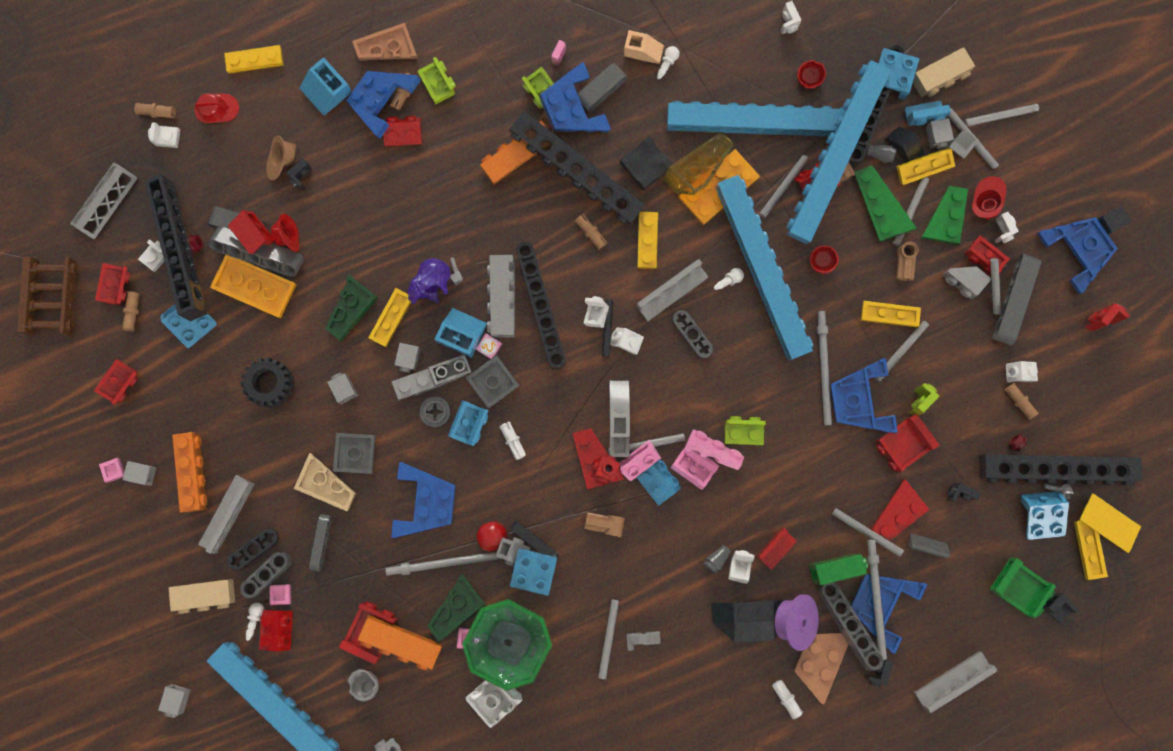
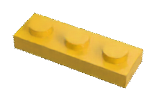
[224,45,284,73]
[896,148,955,185]
[637,212,658,269]
[369,288,411,348]
[861,301,921,328]
[1074,521,1108,580]

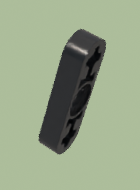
[509,520,559,558]
[227,529,279,570]

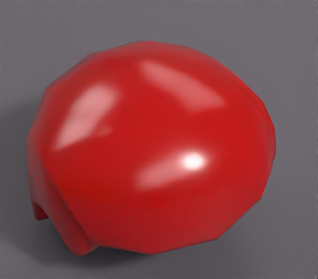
[797,60,827,89]
[809,245,839,274]
[476,521,508,552]

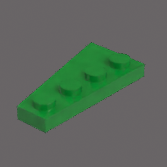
[854,166,916,242]

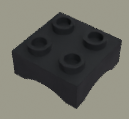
[620,136,673,191]

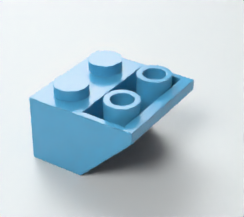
[299,57,352,116]
[435,308,487,358]

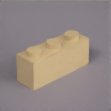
[913,47,975,98]
[169,579,235,614]

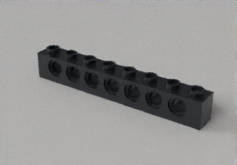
[509,111,645,225]
[145,174,207,322]
[979,454,1142,485]

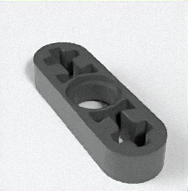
[672,310,713,359]
[309,514,331,572]

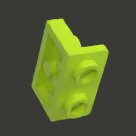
[909,383,939,416]
[724,416,766,446]

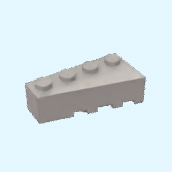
[487,255,515,338]

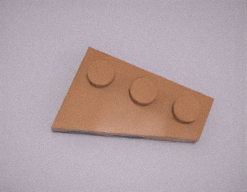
[352,23,418,61]

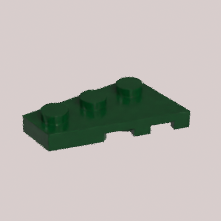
[325,274,378,342]
[427,573,486,642]

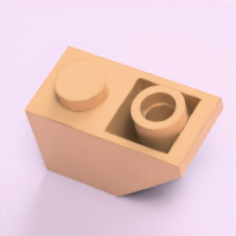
[624,30,664,64]

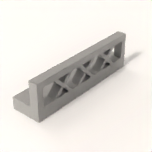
[70,163,137,239]
[636,259,709,322]
[198,475,255,554]
[914,651,997,713]

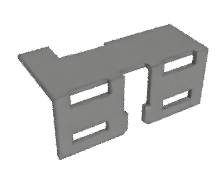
[626,631,661,651]

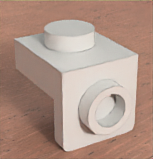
[995,212,1019,244]
[584,296,609,328]
[610,327,644,354]
[1006,361,1038,383]
[728,550,754,584]

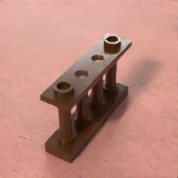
[17,257,78,336]

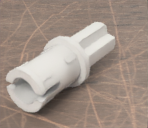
[499,421,526,460]
[772,680,803,719]

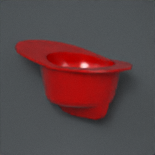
[194,93,239,123]
[972,176,1006,220]
[271,214,299,252]

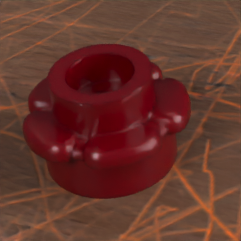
[188,234,203,253]
[1008,434,1027,451]

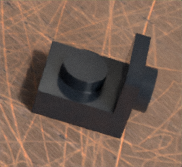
[287,158,311,190]
[947,483,981,502]
[864,660,893,687]

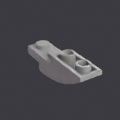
[391,355,471,401]
[609,381,630,457]

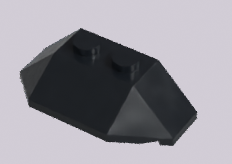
[711,599,789,642]

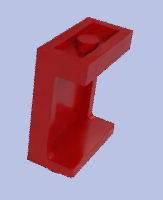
[875,414,940,473]
[339,601,398,664]

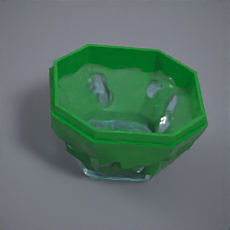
[462,599,552,691]

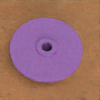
[775,594,819,651]

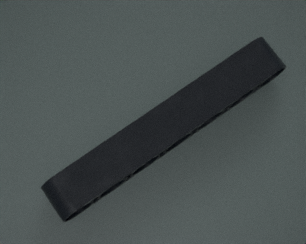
[849,45,904,167]
[517,242,565,370]

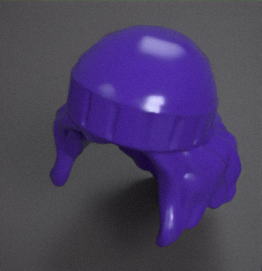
[408,258,451,304]

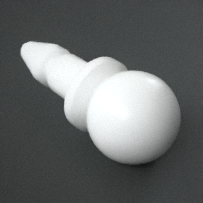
[657,46,679,79]
[714,268,744,290]
[246,602,265,641]

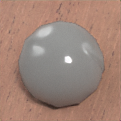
[347,669,379,701]

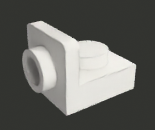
[781,1,801,34]
[148,122,180,148]
[138,240,164,272]

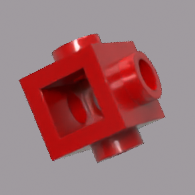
[591,455,621,485]

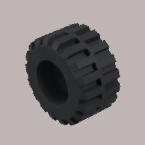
[241,358,295,408]

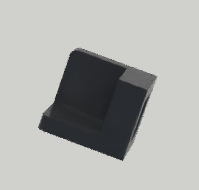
[1098,206,1131,235]
[1043,593,1079,623]

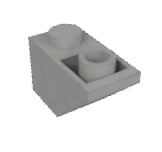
[942,267,991,299]

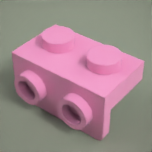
[619,440,661,481]
[671,449,719,490]

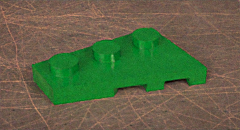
[921,186,968,245]

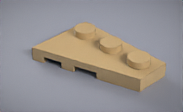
[294,453,356,511]

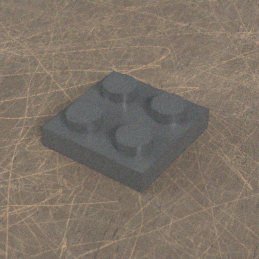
[466,355,519,409]
[333,433,376,474]

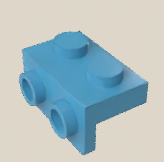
[904,101,951,126]
[448,400,488,446]
[636,459,681,506]

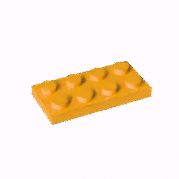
[679,149,760,226]
[210,255,297,319]

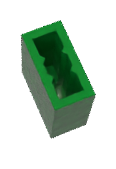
[808,554,868,585]

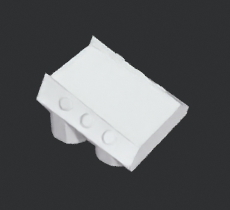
[466,670,522,728]

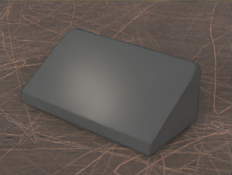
[906,533,950,558]

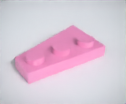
[684,429,744,470]

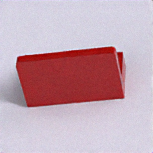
[228,210,275,254]
[756,528,797,570]

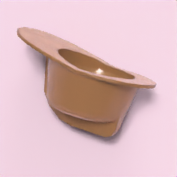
[266,135,296,180]

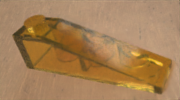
[664,131,734,195]

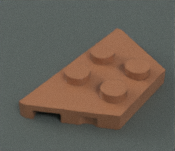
[793,633,849,705]

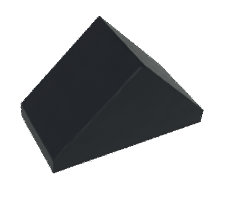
[884,127,924,162]

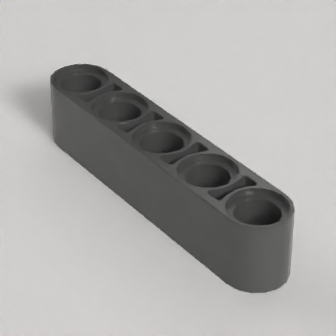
[208,227,304,277]
[993,253,1041,346]
[818,582,883,671]

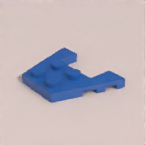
[539,62,611,133]
[346,71,421,139]
[1037,217,1118,295]
[830,358,898,433]
[391,462,456,538]
[850,574,927,654]

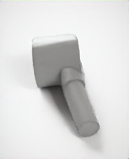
[450,257,463,285]
[1044,484,1074,499]

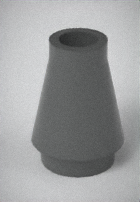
[867,144,897,164]
[703,545,731,574]

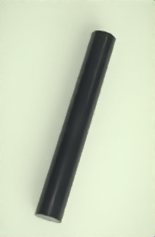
[602,300,613,357]

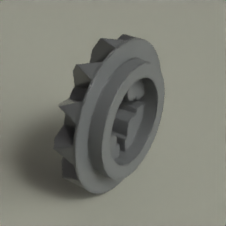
[420,397,451,428]

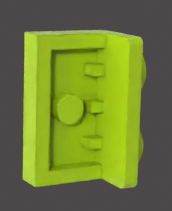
[417,57,456,105]
[522,67,554,109]

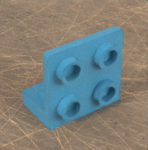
[878,48,920,101]
[160,304,217,348]
[1021,491,1069,540]
[510,549,557,596]

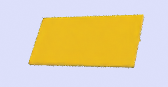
[1080,493,1141,553]

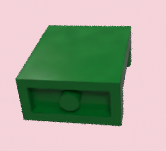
[989,558,1056,618]

